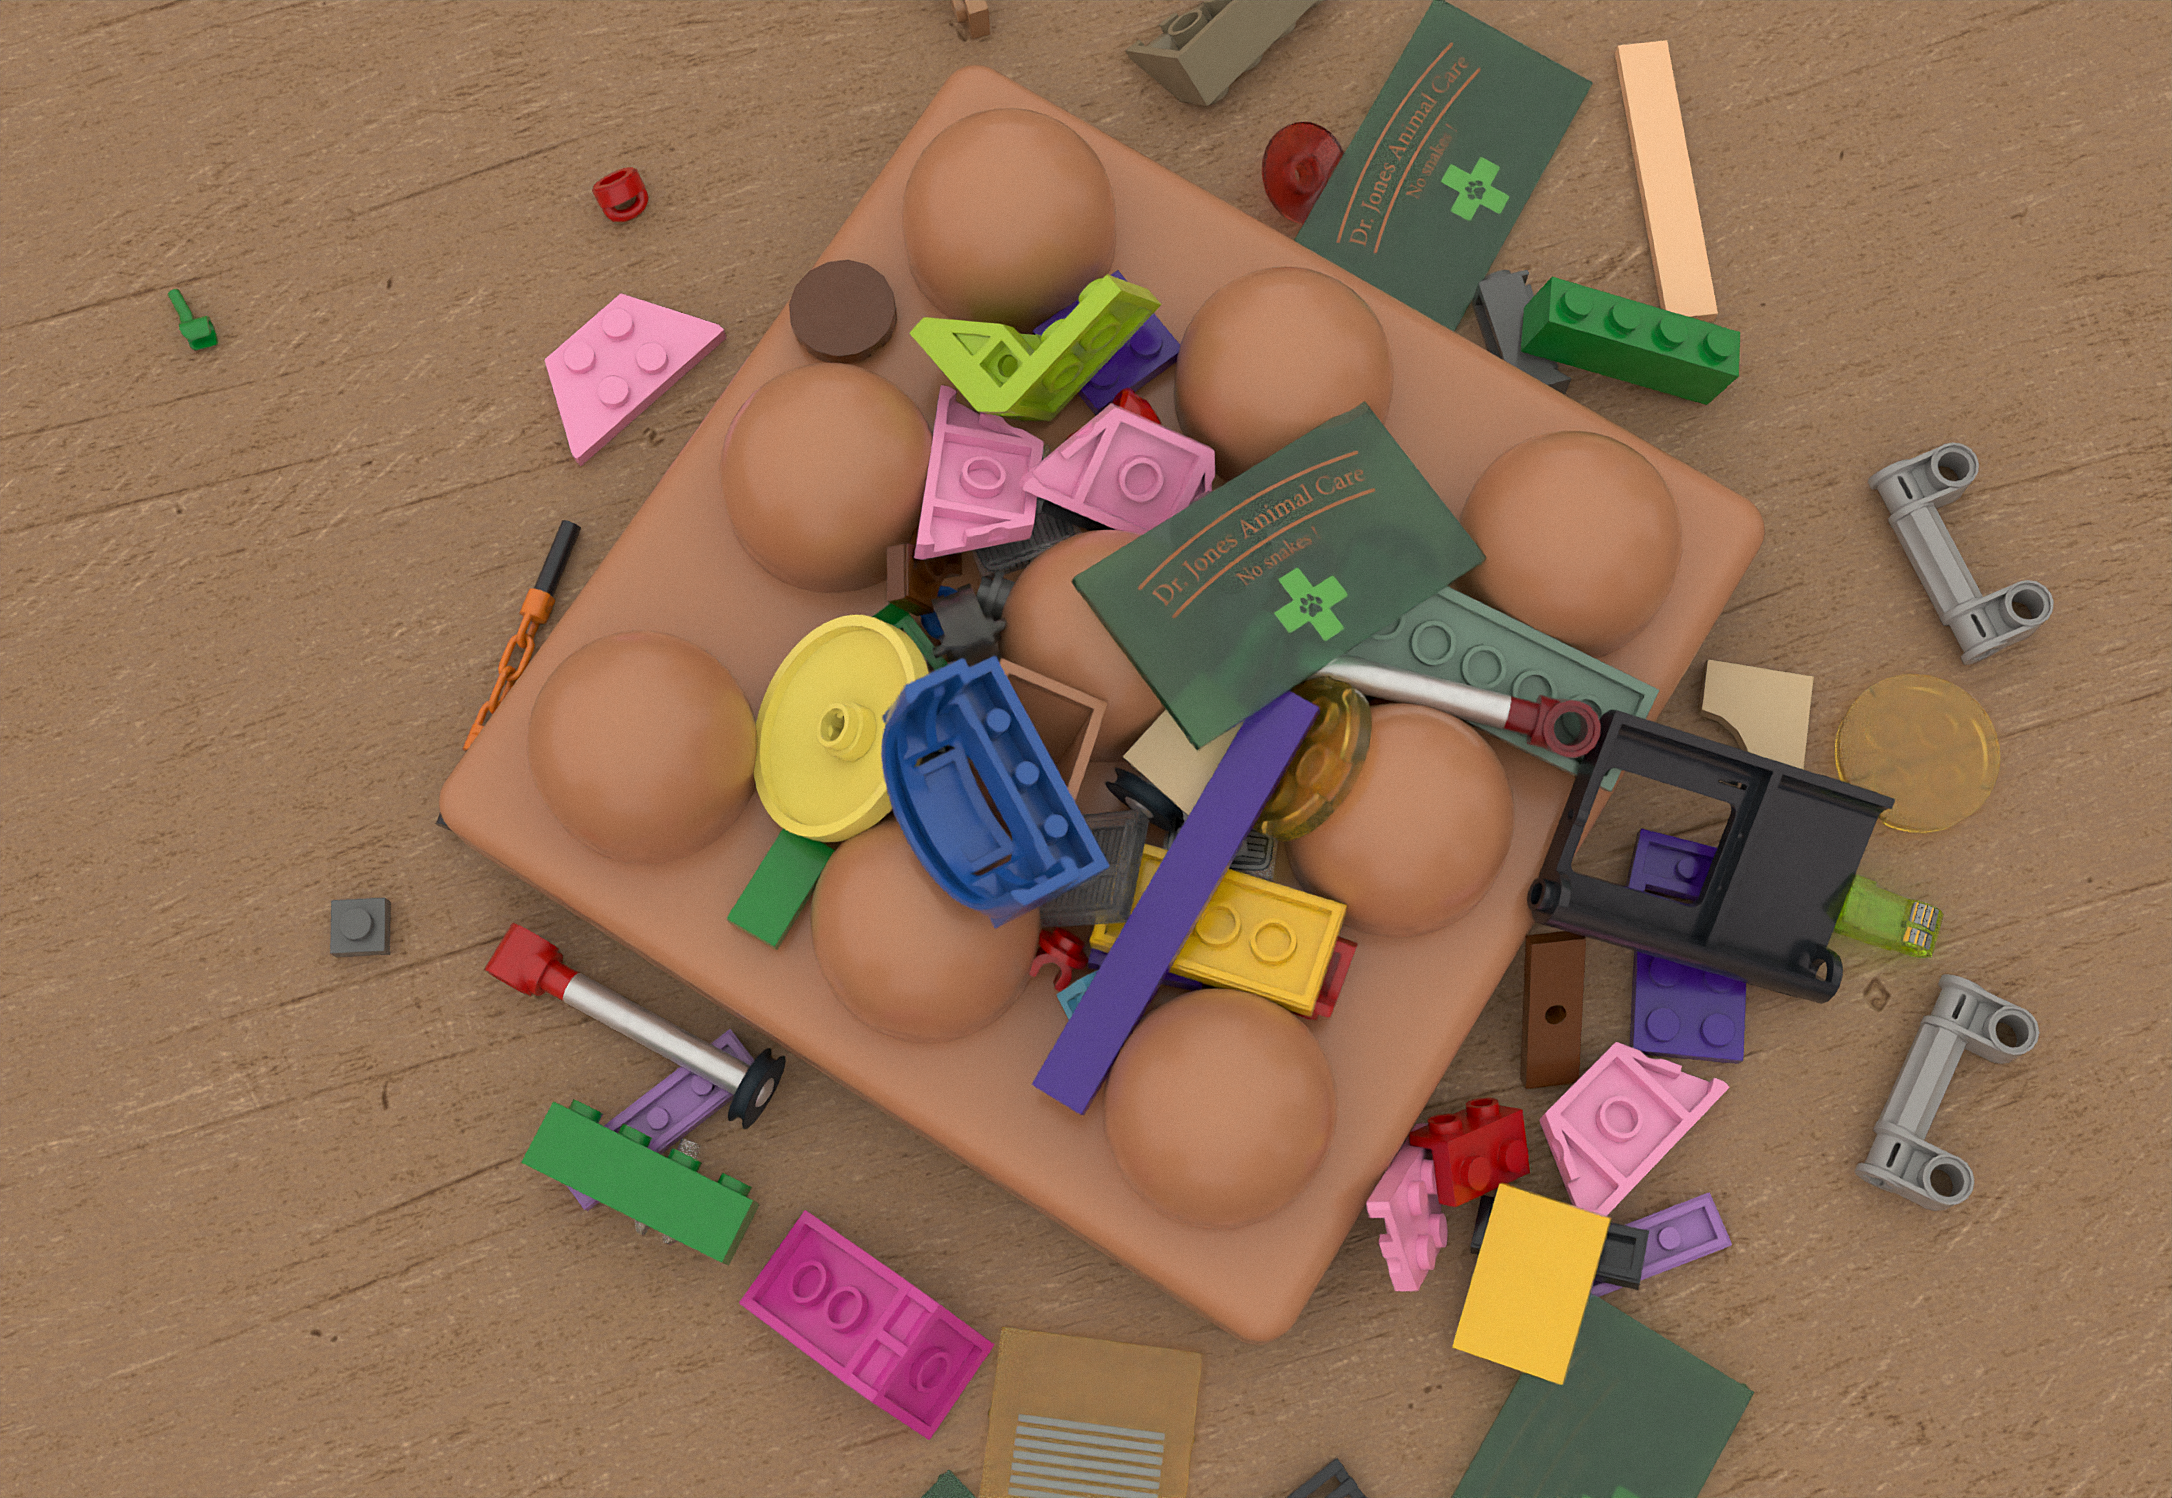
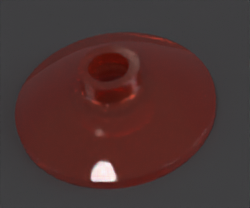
[1262,121,1349,225]

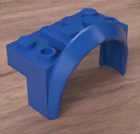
[881,656,1110,929]

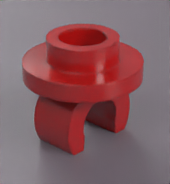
[1029,927,1089,991]

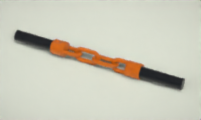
[435,520,581,831]

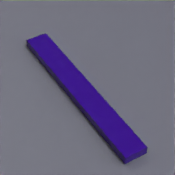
[1031,680,1320,1115]

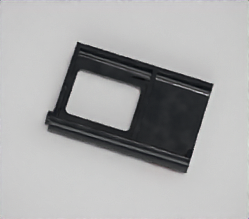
[1527,710,1896,1004]

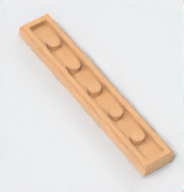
[1615,40,1718,322]

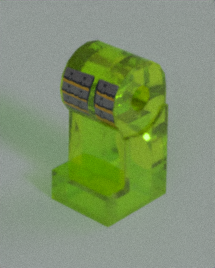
[1833,874,1944,958]

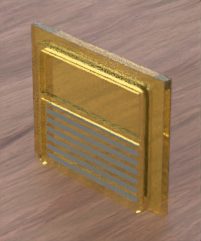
[979,1327,1203,1498]

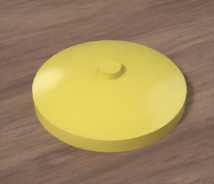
[753,615,929,842]

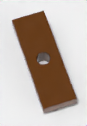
[1520,931,1586,1089]

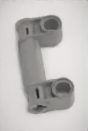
[1867,442,2054,665]
[1854,974,2039,1211]

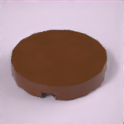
[789,260,897,364]

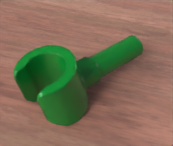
[168,289,218,351]

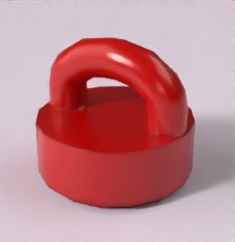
[592,167,649,222]

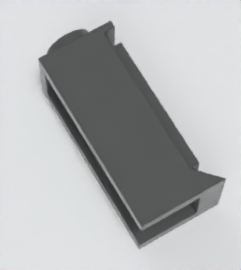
[1471,269,1572,395]

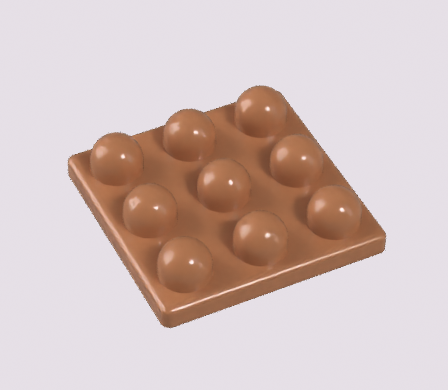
[439,65,1765,1345]

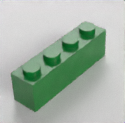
[1521,276,1740,405]
[521,1099,760,1265]

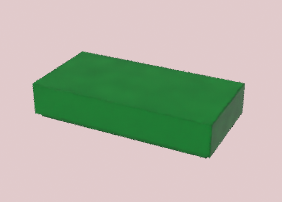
[726,828,835,950]

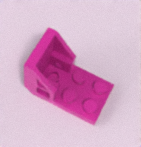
[739,1210,994,1440]

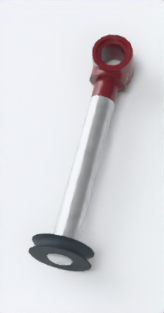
[1270,623,1601,758]

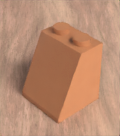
[947,659,1108,829]

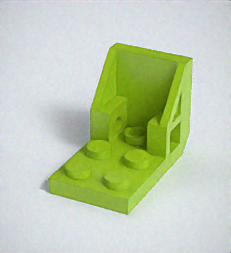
[910,274,1162,421]

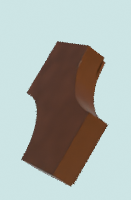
[887,525,962,616]

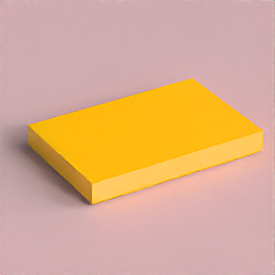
[1452,1183,1612,1385]

